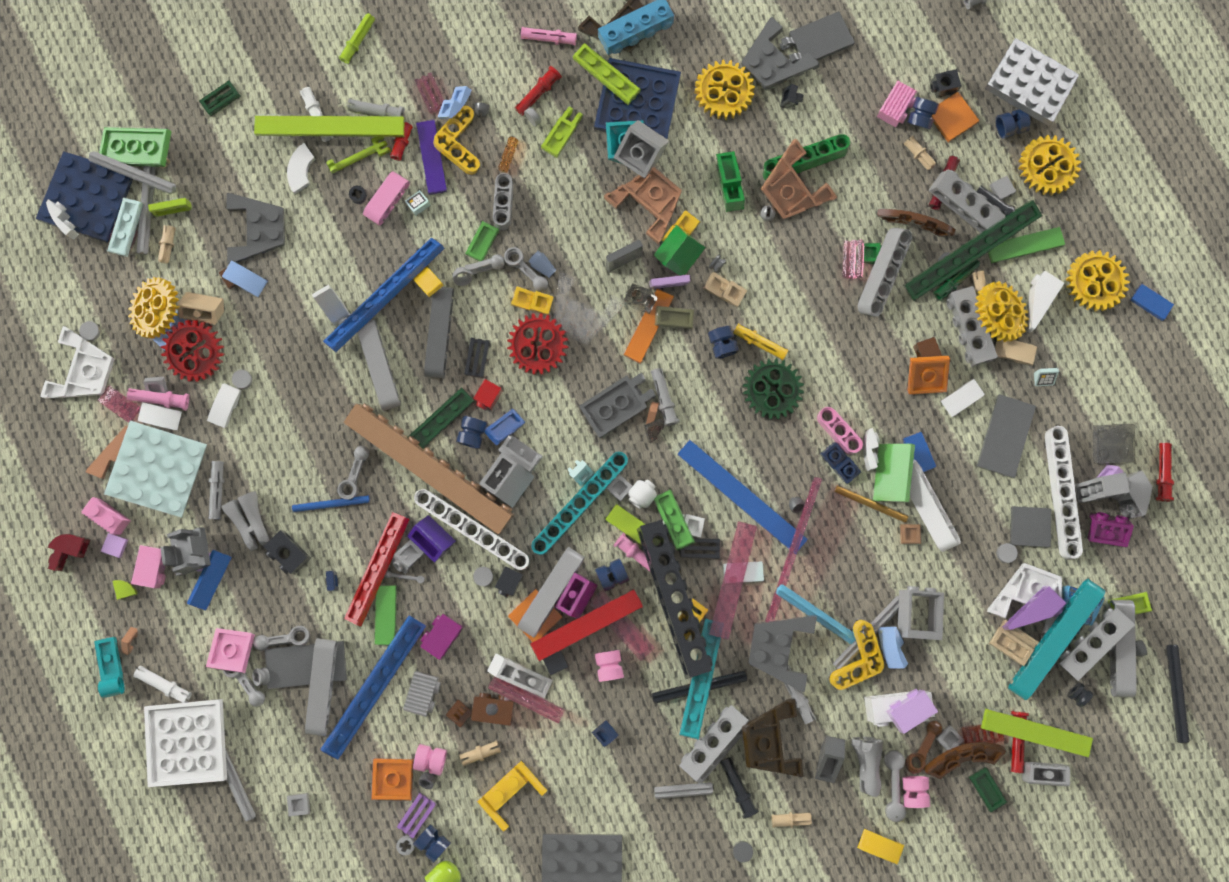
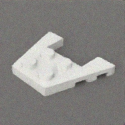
[40,326,114,399]
[987,563,1062,633]

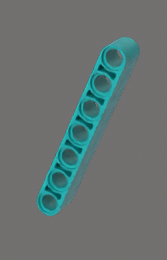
[531,452,628,555]
[1008,579,1106,700]

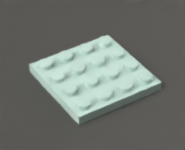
[104,421,207,518]

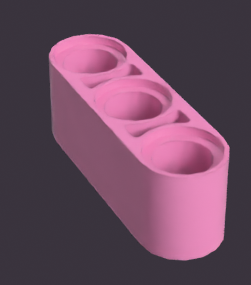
[363,171,410,226]
[817,407,863,455]

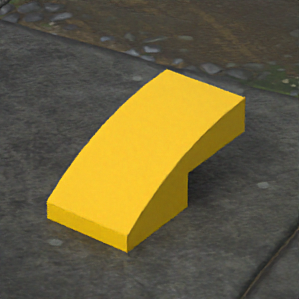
[662,210,701,242]
[412,266,444,297]
[511,286,554,315]
[857,829,905,865]

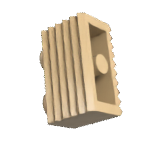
[178,292,224,325]

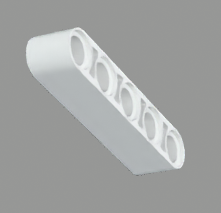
[910,460,961,552]

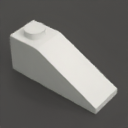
[1026,271,1064,333]
[312,285,350,327]
[488,653,553,698]

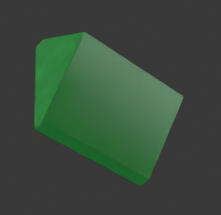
[654,225,706,276]

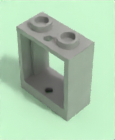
[898,586,944,640]

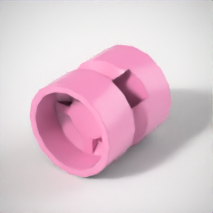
[595,650,624,682]
[413,744,447,776]
[902,776,930,808]

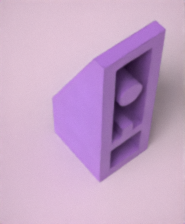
[1002,586,1066,630]

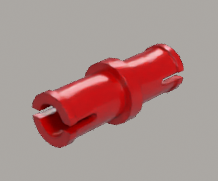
[390,122,413,161]

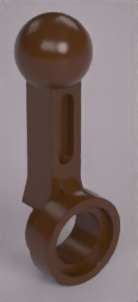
[905,720,942,774]

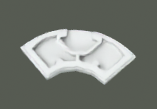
[287,143,315,194]

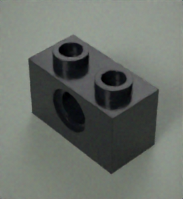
[263,530,311,575]

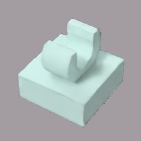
[568,460,594,486]

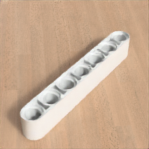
[1045,426,1083,559]
[414,489,530,570]

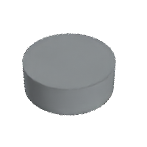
[524,107,541,127]
[79,321,101,341]
[232,370,252,389]
[996,543,1018,563]
[473,567,493,586]

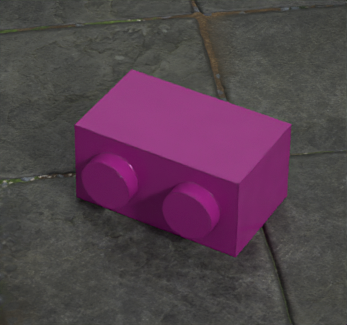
[555,573,598,619]
[420,614,464,660]

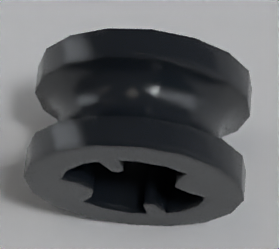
[349,185,367,204]

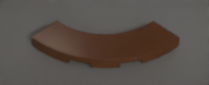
[877,209,956,236]
[924,742,1007,779]

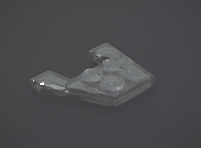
[553,271,627,346]

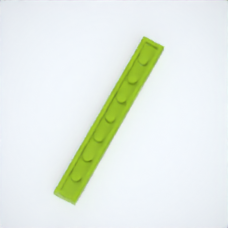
[254,116,405,137]

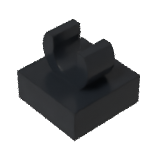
[780,84,804,109]

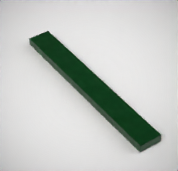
[903,200,1043,301]

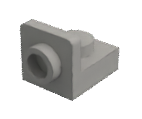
[392,540,424,574]

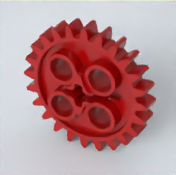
[507,313,569,375]
[160,320,225,382]

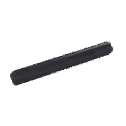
[1166,644,1190,743]
[652,671,747,704]

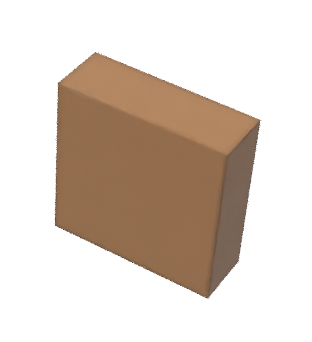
[900,524,921,544]

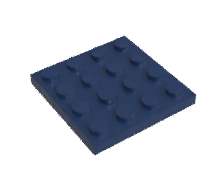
[594,58,681,139]
[36,151,133,243]

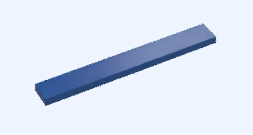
[323,238,445,352]
[677,440,808,554]
[321,615,426,760]

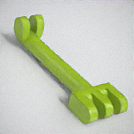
[326,137,391,174]

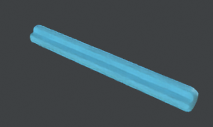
[776,584,856,644]

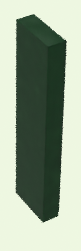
[407,387,475,449]

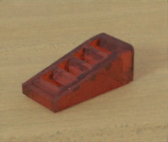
[961,724,1005,744]

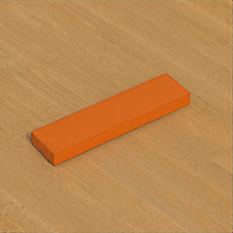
[624,288,674,364]

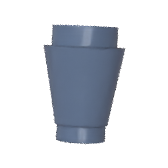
[528,251,556,278]

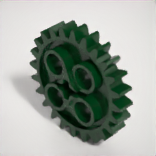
[742,358,804,420]

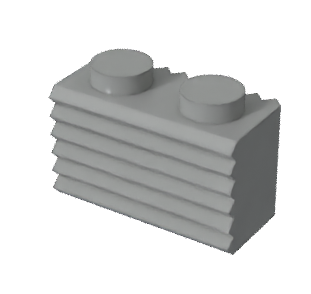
[403,671,441,717]
[1022,761,1070,786]

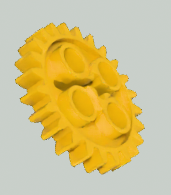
[694,60,755,120]
[1018,135,1081,196]
[1065,250,1130,312]
[128,277,179,339]
[975,281,1029,343]

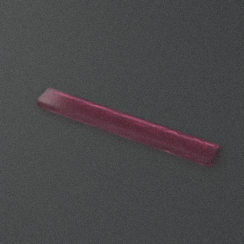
[765,477,822,622]

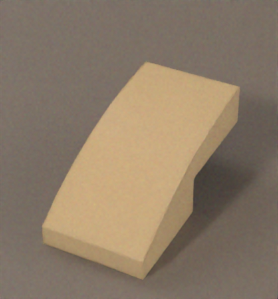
[703,272,747,307]
[995,340,1037,365]

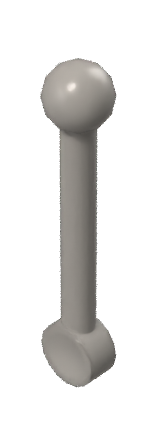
[385,571,425,583]

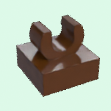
[446,699,472,728]

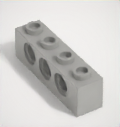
[928,169,1005,233]
[946,286,998,367]
[1075,472,1131,504]
[1060,607,1135,681]
[679,705,750,784]

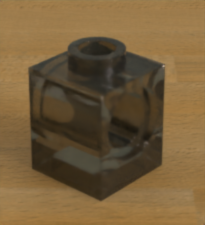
[624,283,658,314]

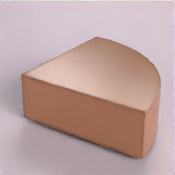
[646,402,659,428]
[121,627,138,655]

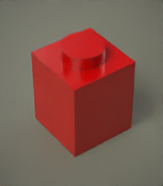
[473,379,503,411]

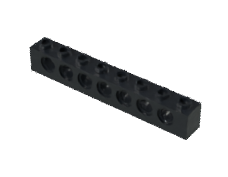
[637,520,713,679]

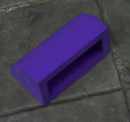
[407,515,456,562]

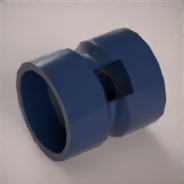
[907,97,939,129]
[995,109,1031,139]
[708,326,739,359]
[456,416,487,449]
[595,558,630,592]
[413,824,451,863]

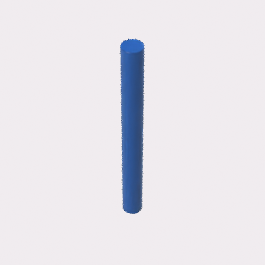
[292,495,370,513]

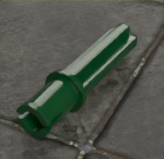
[934,259,981,301]

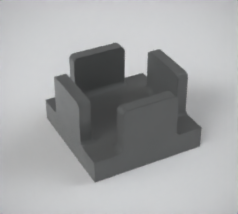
[160,527,211,576]

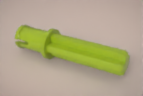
[338,13,375,64]

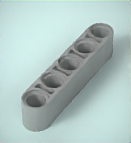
[858,228,912,316]
[358,319,402,411]
[517,547,585,638]
[1109,600,1137,697]
[305,638,337,736]

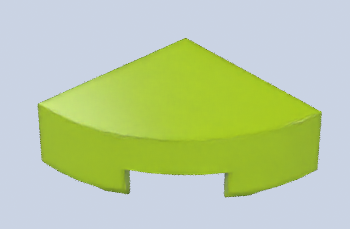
[112,580,138,600]

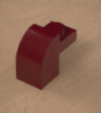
[47,534,90,572]

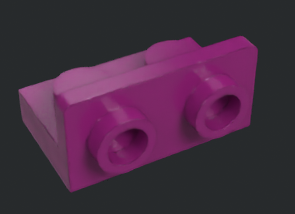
[1087,512,1134,547]

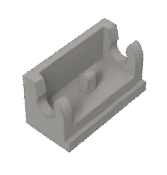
[498,435,543,473]

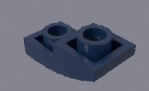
[820,442,861,484]

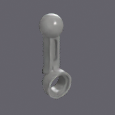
[504,247,548,292]
[453,254,505,286]
[337,446,370,499]
[253,626,310,651]
[223,670,265,707]

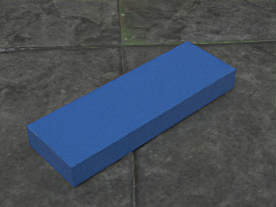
[187,550,232,611]

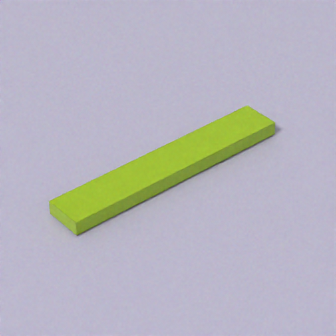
[981,709,1093,757]

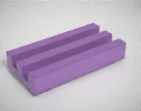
[397,792,436,838]

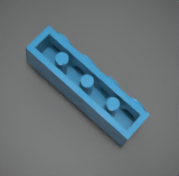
[598,0,674,55]

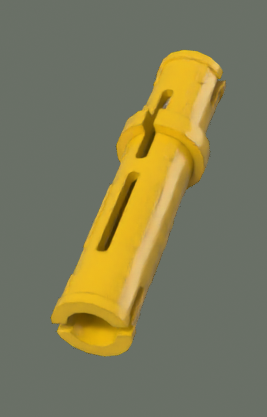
[733,323,788,360]

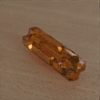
[498,136,518,173]

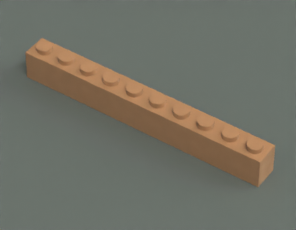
[343,403,515,535]

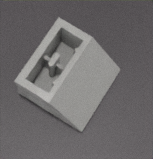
[479,453,535,508]
[1112,470,1153,519]

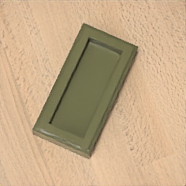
[655,306,694,329]

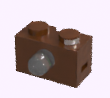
[471,692,515,726]

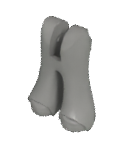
[221,491,269,551]
[851,737,883,797]

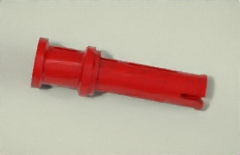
[514,66,562,116]
[1156,443,1174,502]
[1010,711,1029,773]

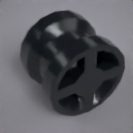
[1067,682,1093,708]

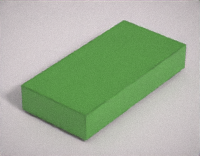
[465,221,499,262]

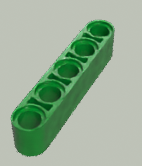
[763,134,850,181]

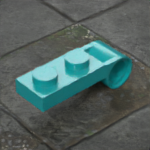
[94,637,125,698]

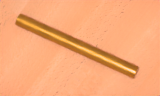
[834,485,908,523]

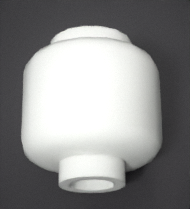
[628,480,657,509]

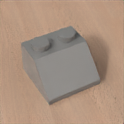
[614,120,669,178]

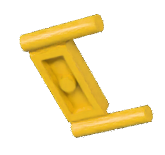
[477,761,548,832]

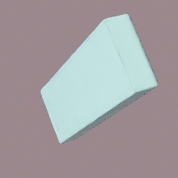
[107,198,143,257]

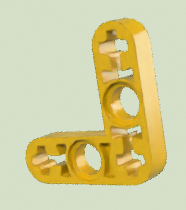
[433,106,480,175]
[829,620,884,690]

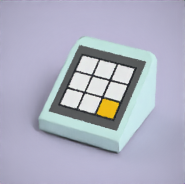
[405,190,431,216]
[1034,368,1059,386]

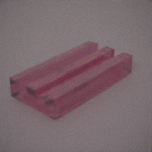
[414,72,444,114]
[842,239,864,279]

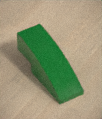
[716,151,745,212]

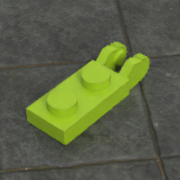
[541,106,583,158]

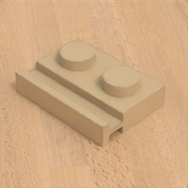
[989,620,1039,666]

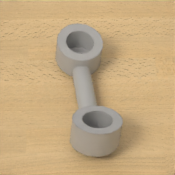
[884,750,906,822]

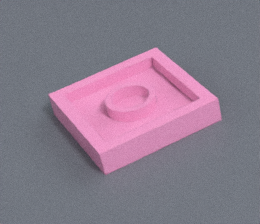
[206,628,255,673]

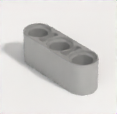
[493,173,514,231]

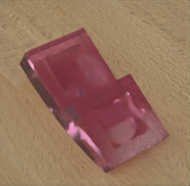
[98,385,141,423]

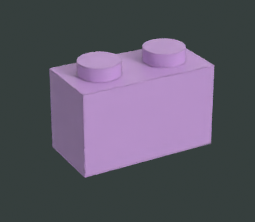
[886,689,938,734]

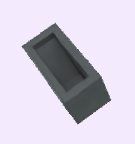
[815,735,845,783]

